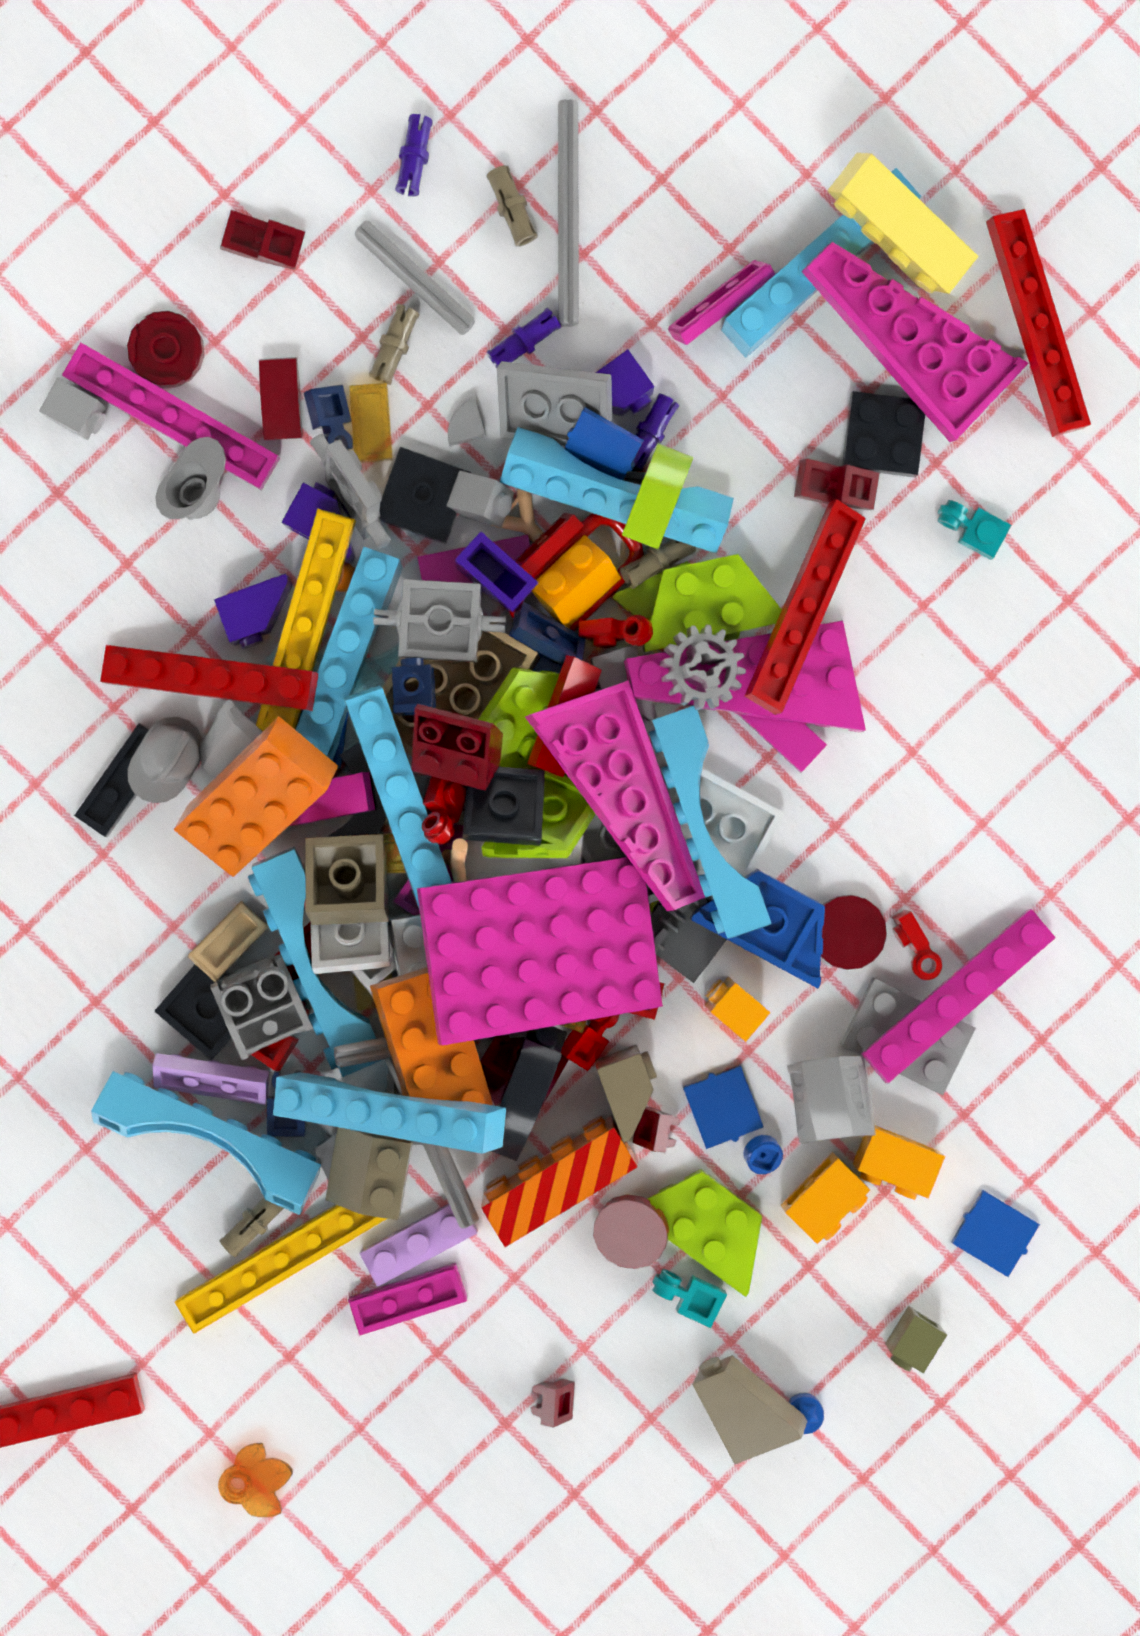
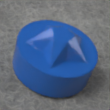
[743,1135,783,1174]
[788,1393,824,1434]

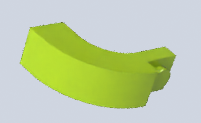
[622,443,694,549]

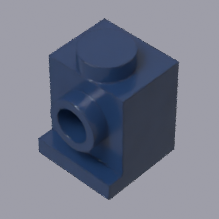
[392,658,436,716]

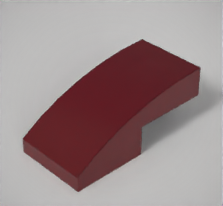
[220,210,305,270]
[259,357,303,440]
[794,458,880,510]

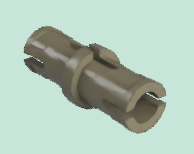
[486,165,538,246]
[369,304,420,385]
[620,539,696,589]
[219,1197,284,1257]

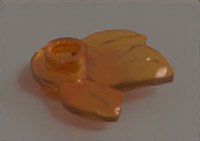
[218,1443,293,1517]

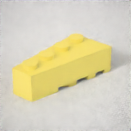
[827,152,979,294]

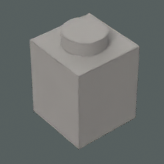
[39,378,106,440]
[447,471,514,528]

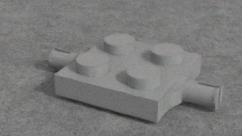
[310,434,391,549]
[373,579,506,663]

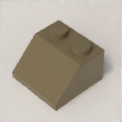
[305,834,389,925]
[595,1045,657,1142]
[325,1127,413,1220]

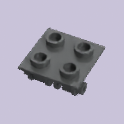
[651,898,727,983]

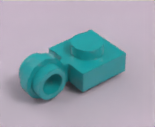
[937,500,1012,560]
[652,1269,727,1328]

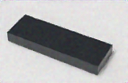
[74,723,149,837]

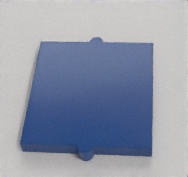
[564,407,644,480]
[683,1065,764,1149]
[951,1190,1040,1277]

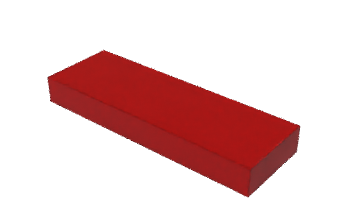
[527,655,602,777]

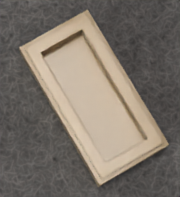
[188,901,269,982]

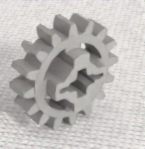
[660,625,746,710]

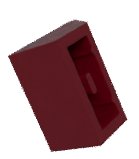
[411,704,503,790]

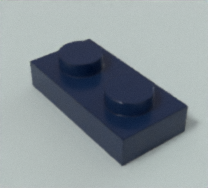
[510,601,586,666]

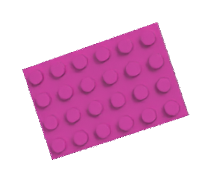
[417,857,663,1046]

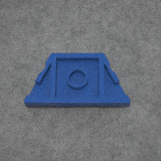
[690,869,825,989]

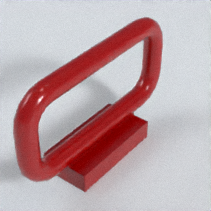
[509,513,644,631]

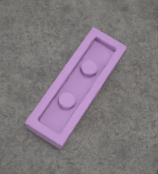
[152,1053,269,1105]
[360,1204,478,1287]

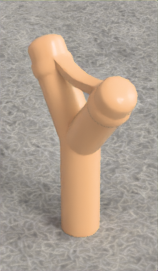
[491,489,543,542]
[442,838,468,883]

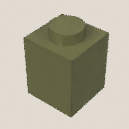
[885,1306,947,1374]

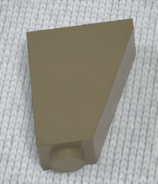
[692,1355,807,1465]

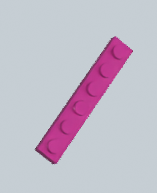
[62,342,280,491]
[861,909,1056,1083]

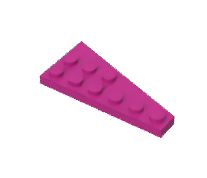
[801,242,1029,442]
[624,621,866,733]
[525,681,705,911]

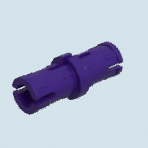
[395,114,433,197]
[486,307,561,368]
[633,393,680,471]

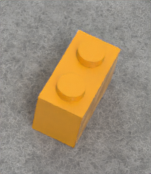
[532,535,621,628]
[704,976,771,1042]
[852,1125,946,1200]
[781,1152,870,1245]

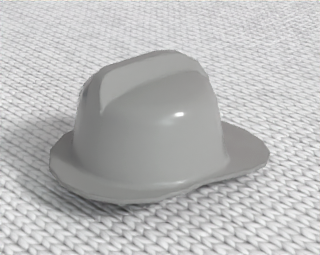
[155,437,226,520]
[127,717,203,803]

